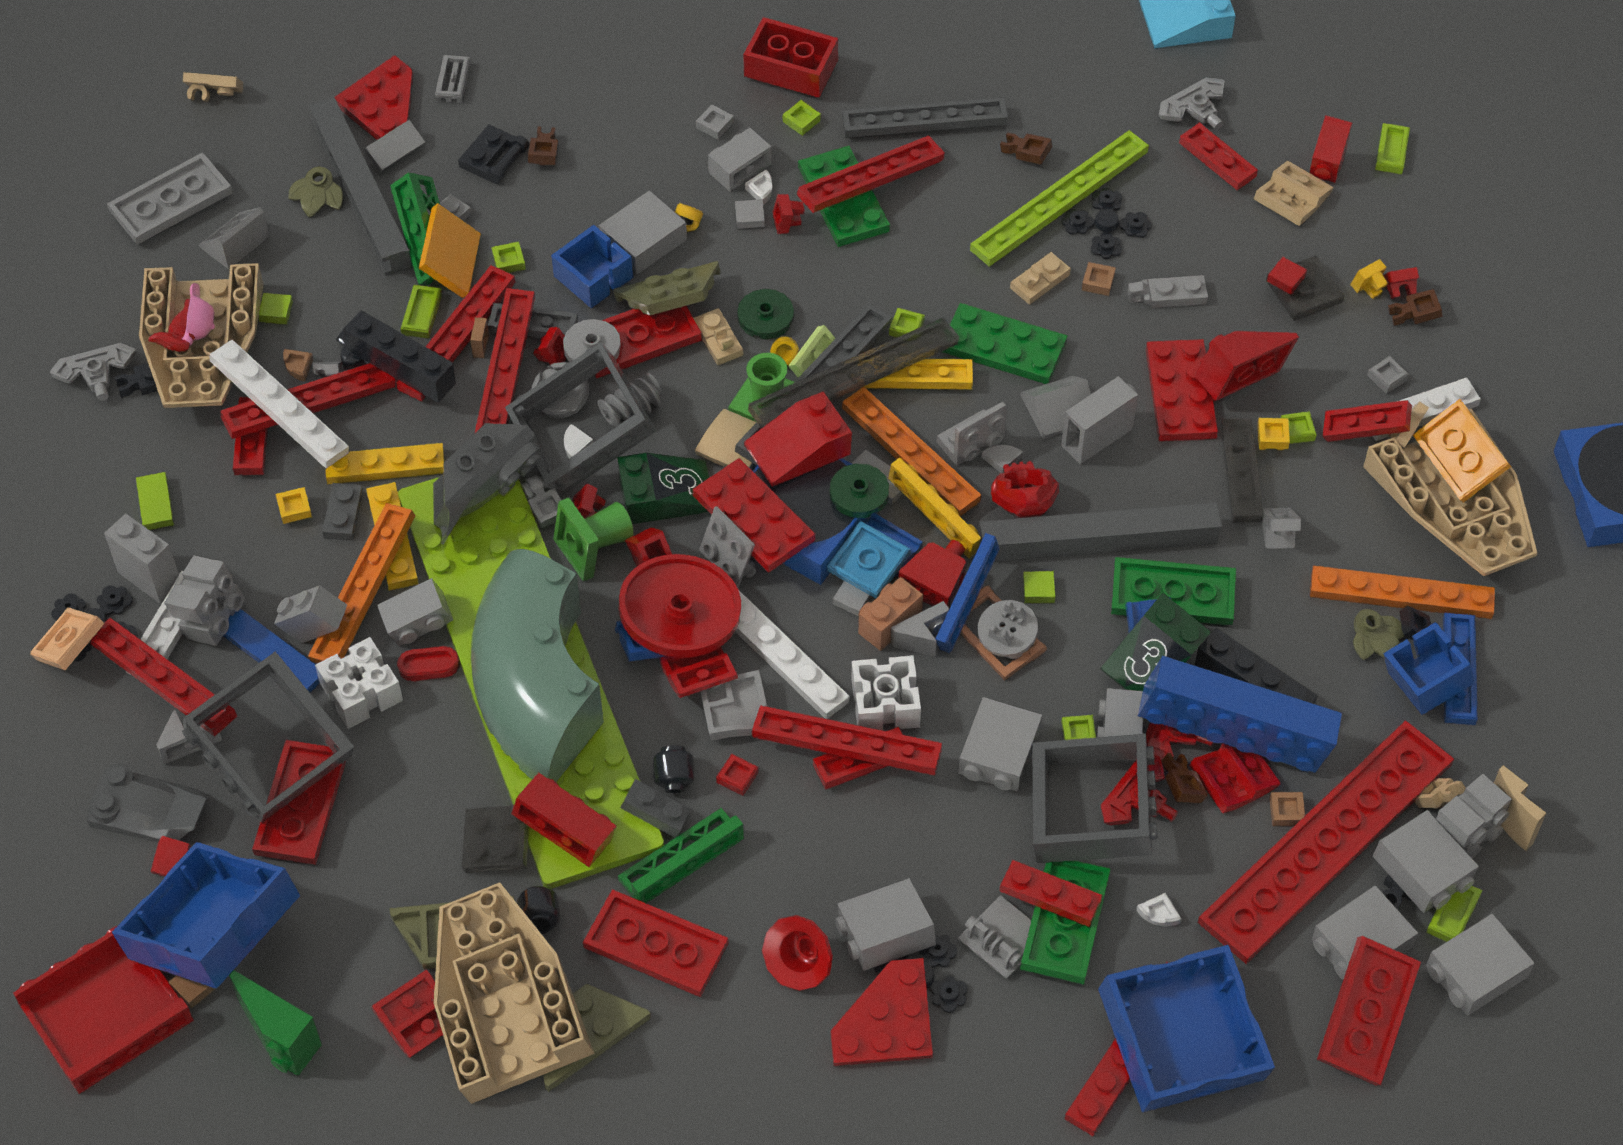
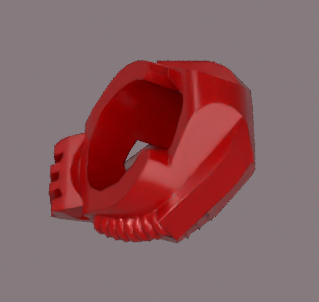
[991,461,1059,518]

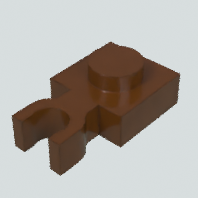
[528,126,558,165]
[1000,132,1053,164]
[1388,289,1442,326]
[1162,753,1208,803]

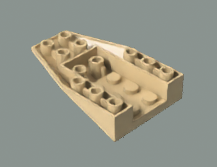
[139,263,264,408]
[1363,408,1537,576]
[434,882,595,1104]

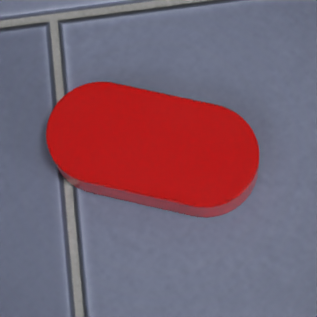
[397,646,459,681]

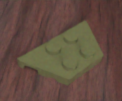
[613,261,721,315]
[389,896,515,969]
[543,984,651,1092]

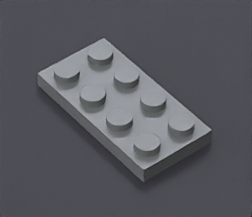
[107,152,233,245]

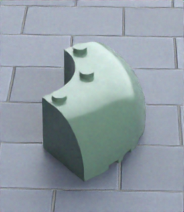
[471,549,604,782]

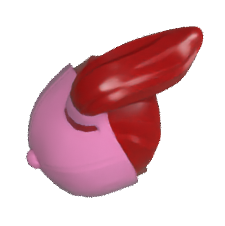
[148,283,215,352]

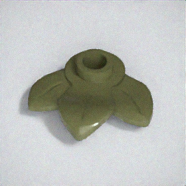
[289,166,343,218]
[1353,609,1405,660]

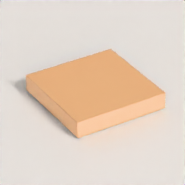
[30,608,104,670]

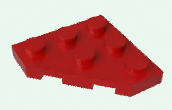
[335,55,413,140]
[831,958,933,1066]

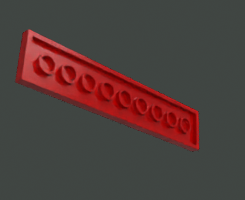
[1197,720,1454,964]

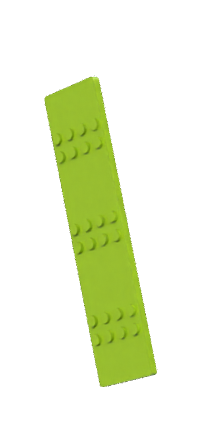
[398,477,664,889]

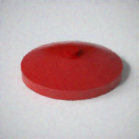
[618,554,741,658]

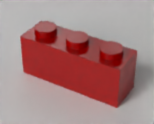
[511,772,617,868]

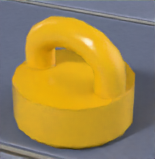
[675,203,704,232]
[770,337,799,366]

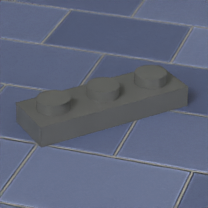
[488,303,578,338]

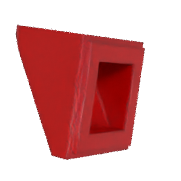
[151,836,191,877]

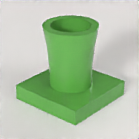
[728,353,794,422]
[553,498,633,581]

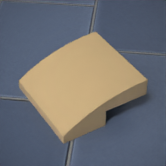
[1254,161,1333,226]
[695,409,756,470]
[1494,765,1546,851]

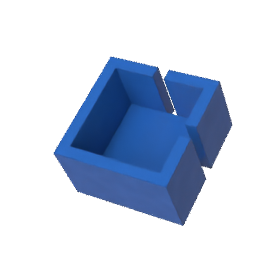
[551,225,633,308]
[1383,622,1475,715]

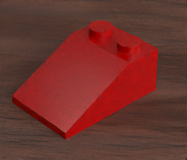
[1195,331,1299,401]
[744,392,852,487]

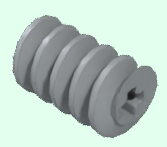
[597,373,662,427]

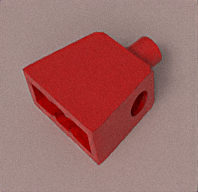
[899,540,967,609]

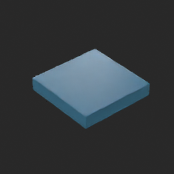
[827,521,911,599]

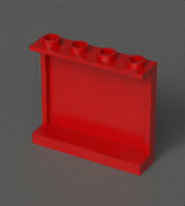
[13,926,194,1094]

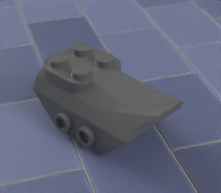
[433,423,541,545]

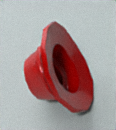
[762,915,833,991]

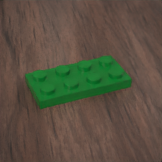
[798,146,890,247]
[940,303,1068,384]
[1111,557,1236,625]
[1020,860,1111,984]

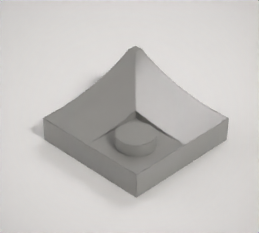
[701,670,767,741]

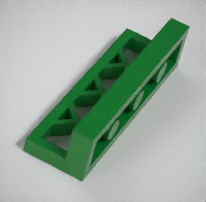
[390,172,440,286]
[618,808,744,903]

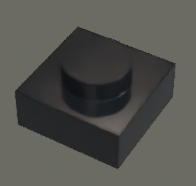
[1399,605,1431,640]

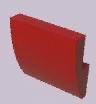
[660,647,738,698]
[1189,743,1280,814]
[371,969,443,1058]

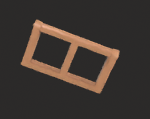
[961,586,1047,681]

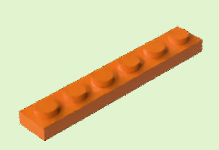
[842,387,981,516]
[308,503,416,664]
[1310,566,1495,619]

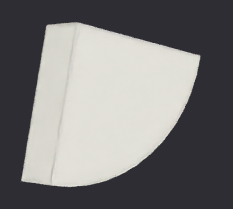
[745,170,773,205]
[564,424,593,459]
[1136,893,1181,927]

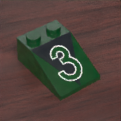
[617,452,709,524]
[1100,593,1211,691]

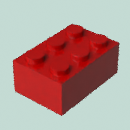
[743,17,838,98]

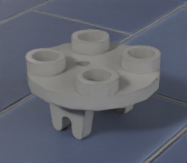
[977,600,1039,659]

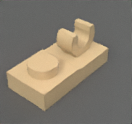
[183,72,243,102]
[1010,252,1071,305]
[694,308,743,365]

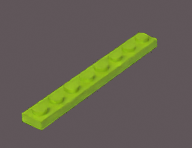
[970,130,1149,267]

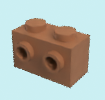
[858,577,923,651]

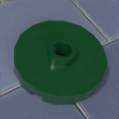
[737,289,794,340]
[830,463,889,518]

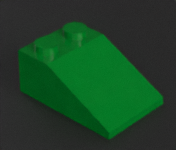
[229,970,322,1076]

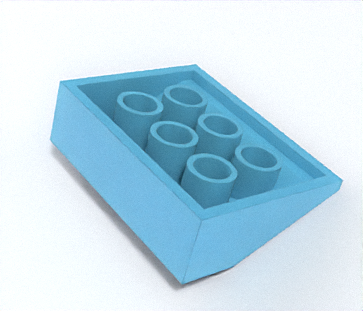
[1139,0,1236,49]

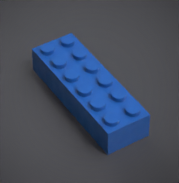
[1138,655,1342,773]

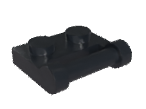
[458,124,530,184]

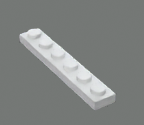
[210,340,349,469]
[735,591,850,719]

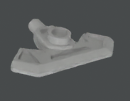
[1159,77,1225,130]
[50,343,136,401]

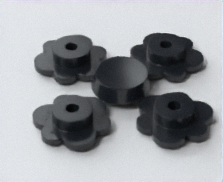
[1061,188,1152,259]
[51,585,137,662]
[873,934,967,1012]

